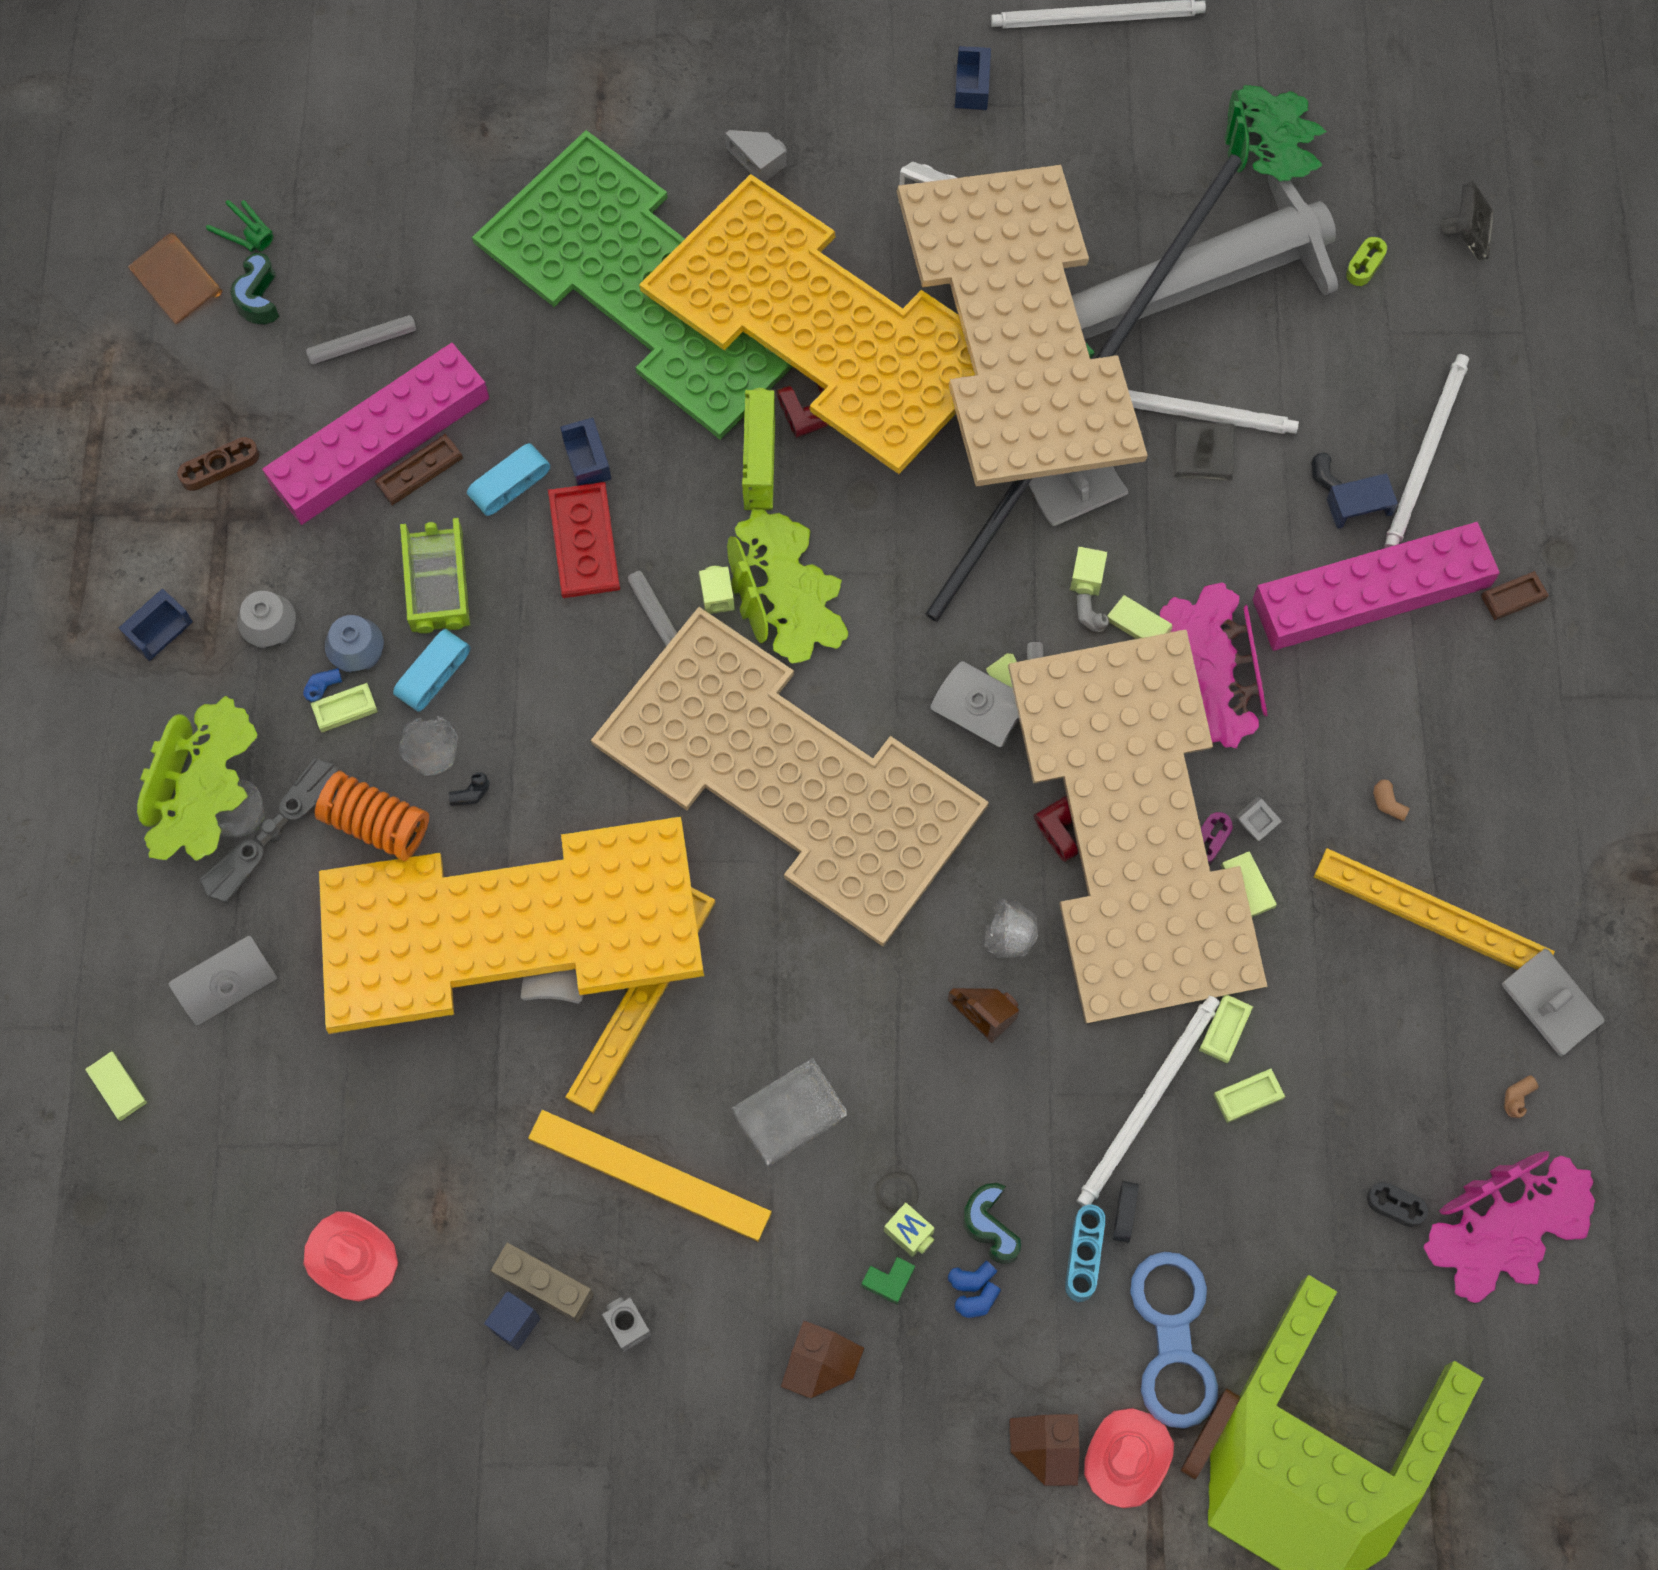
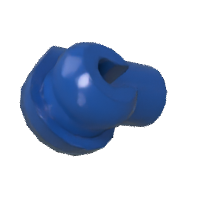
[303,668,342,702]
[948,1261,997,1292]
[955,1282,1001,1318]

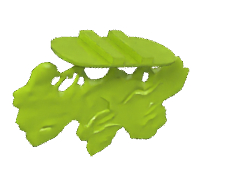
[727,509,848,664]
[137,696,258,861]

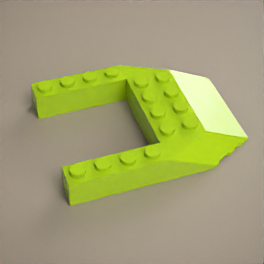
[1208,1275,1484,1570]

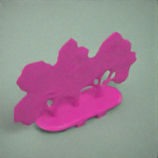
[1423,1151,1595,1303]

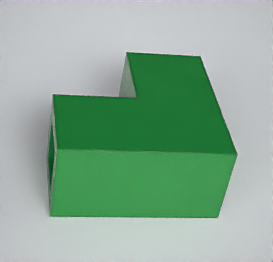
[861,1257,915,1305]

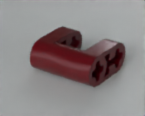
[776,384,829,438]
[1034,795,1078,862]

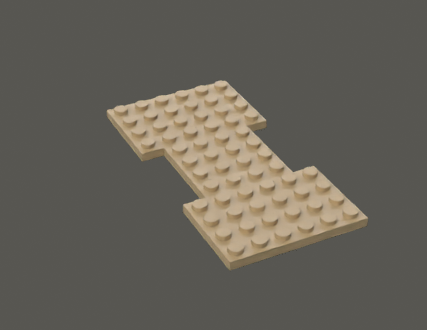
[897,165,1148,486]
[591,607,989,947]
[1008,630,1268,1024]

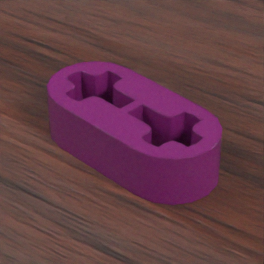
[1201,812,1233,865]

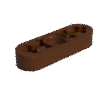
[177,437,259,491]
[1180,1388,1241,1480]

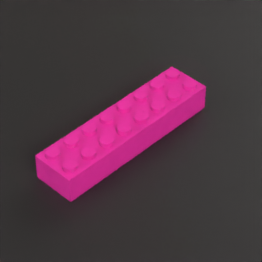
[262,343,489,525]
[1252,522,1500,651]

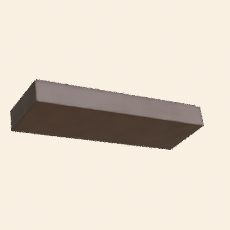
[375,434,463,506]

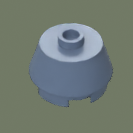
[325,615,384,673]

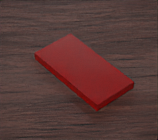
[548,482,620,598]

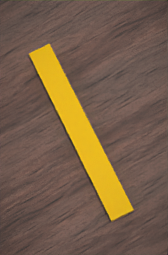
[1314,848,1555,970]
[566,887,716,1114]
[528,1110,772,1242]

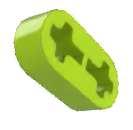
[1346,237,1387,286]

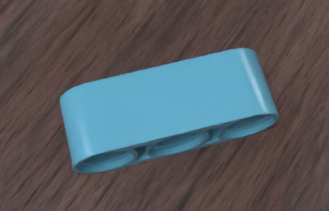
[467,443,551,516]
[393,629,471,712]
[1065,1204,1105,1302]

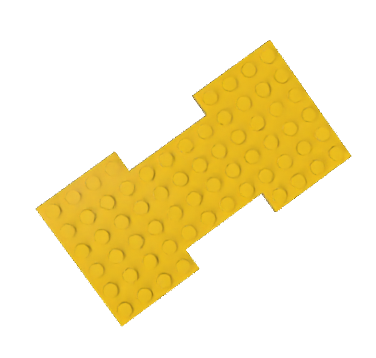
[639,174,975,474]
[319,817,704,1034]

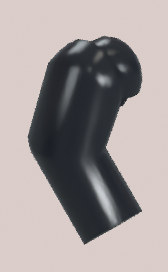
[1311,452,1342,491]
[449,772,490,806]

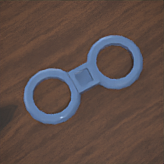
[1130,1252,1218,1429]

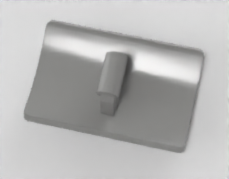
[1029,466,1128,526]
[930,661,1019,747]
[169,936,277,1026]
[1502,949,1605,1057]
[520,969,583,1004]

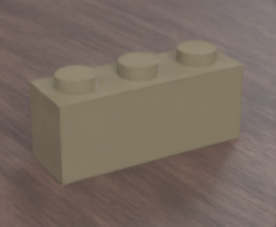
[490,1242,594,1323]

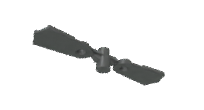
[199,758,337,903]

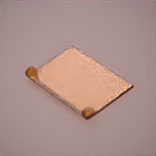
[128,233,222,324]

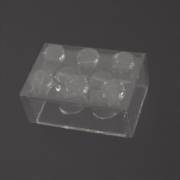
[732,1058,847,1168]

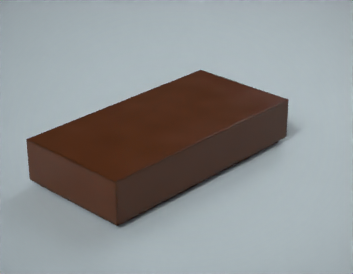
[1481,571,1549,621]

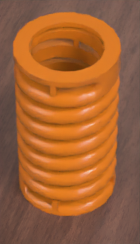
[315,771,429,861]

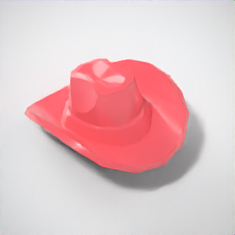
[303,1211,398,1302]
[1084,1408,1174,1509]

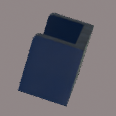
[955,46,991,110]
[560,417,612,486]
[1326,473,1398,529]
[118,588,193,662]
[484,1292,541,1351]

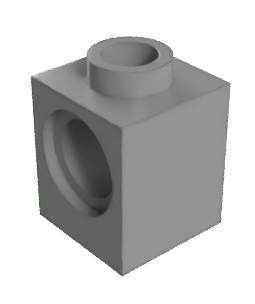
[1235,796,1282,841]
[602,1297,652,1352]

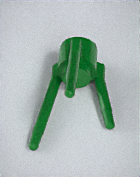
[206,200,274,252]

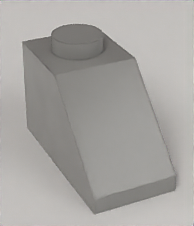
[725,130,787,183]

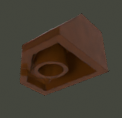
[948,988,1020,1043]
[781,1320,864,1399]
[1009,1414,1080,1486]

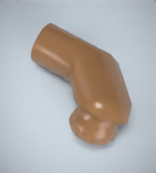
[1373,779,1410,821]
[1504,1075,1539,1118]

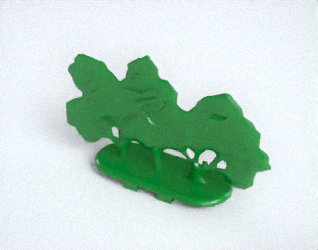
[1224,85,1327,182]

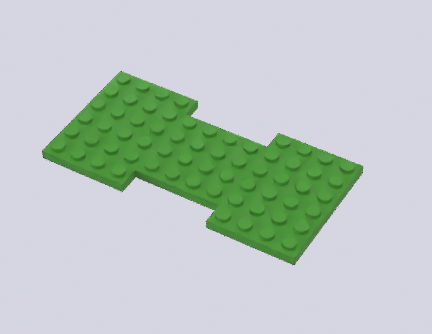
[472,130,793,440]

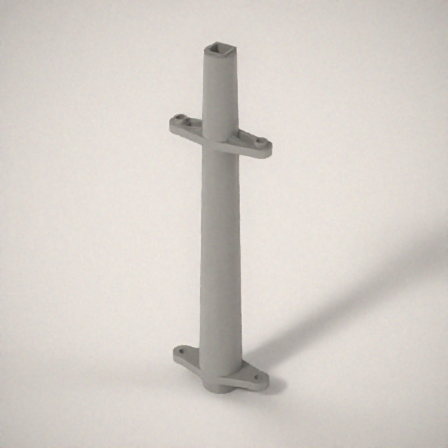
[1072,175,1338,340]

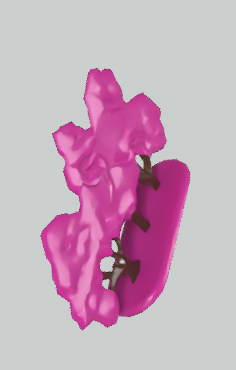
[1159,582,1268,748]

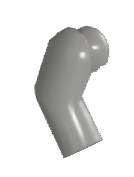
[1076,594,1109,632]

